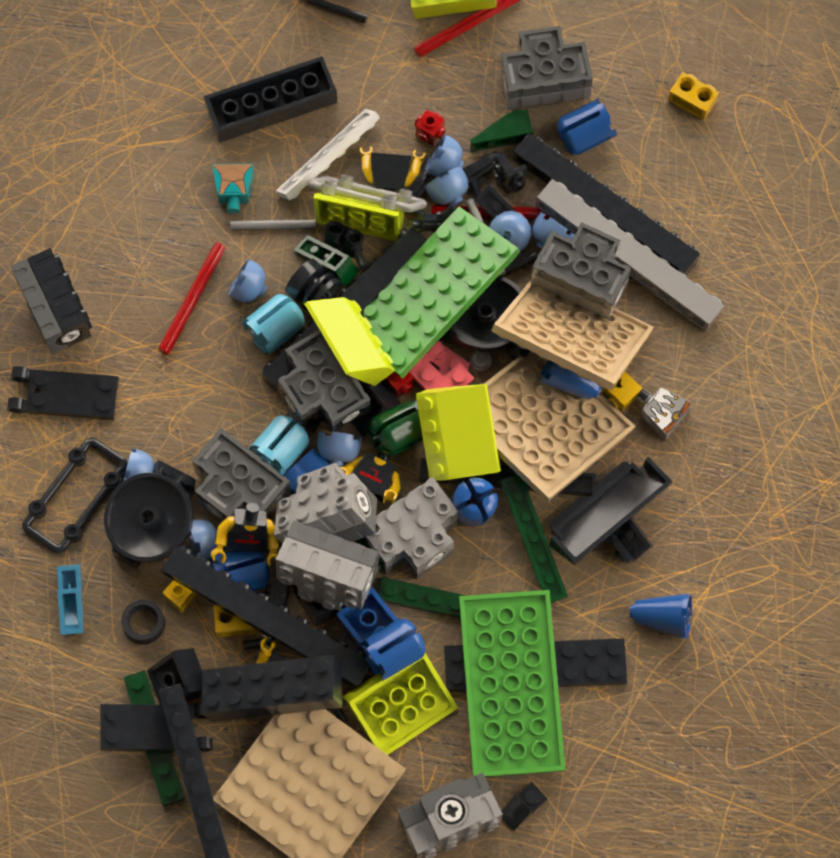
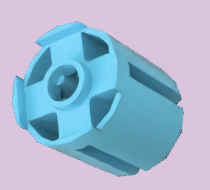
[242,294,305,355]
[248,415,309,476]

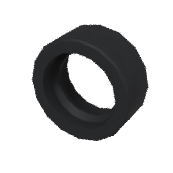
[121,600,165,644]

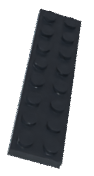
[444,638,627,692]

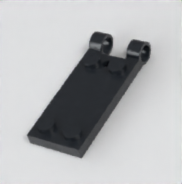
[7,366,119,420]
[100,703,213,752]

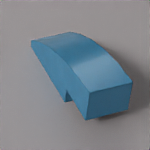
[57,564,84,635]

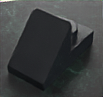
[501,782,548,831]

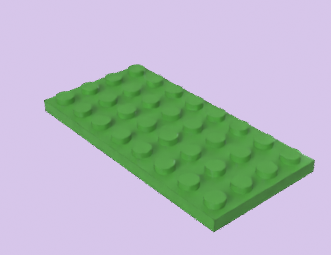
[360,207,520,379]
[459,590,565,777]

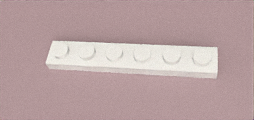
[276,109,380,201]

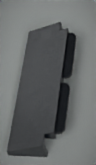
[549,457,673,566]

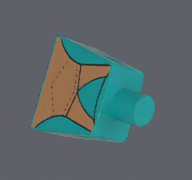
[212,163,254,214]

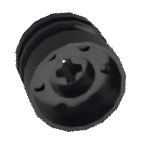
[285,259,342,315]

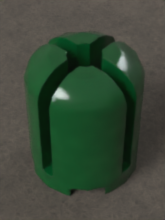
[369,399,423,457]

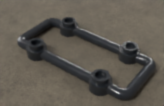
[22,438,128,553]

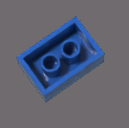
[336,587,398,656]

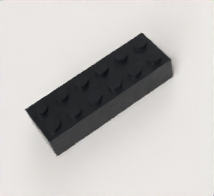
[203,56,338,143]
[202,655,342,722]

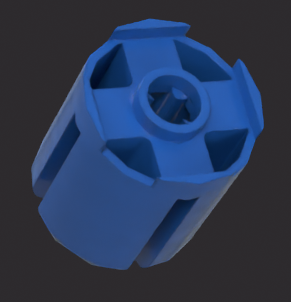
[557,98,617,155]
[451,478,498,527]
[208,550,270,591]
[359,619,425,682]

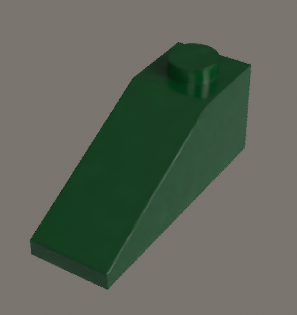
[470,109,533,152]
[294,235,359,287]

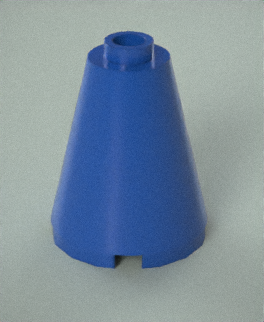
[539,360,602,400]
[629,594,692,639]

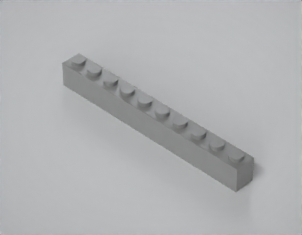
[535,179,724,332]

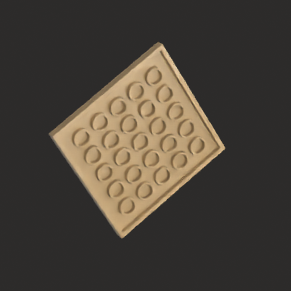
[492,280,654,390]
[484,351,636,502]
[214,709,406,858]

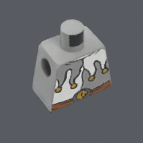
[636,387,692,441]

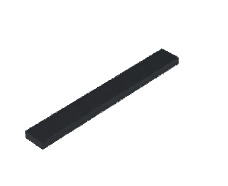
[419,458,597,497]

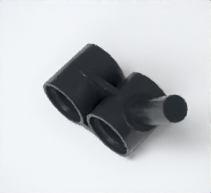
[323,221,368,270]

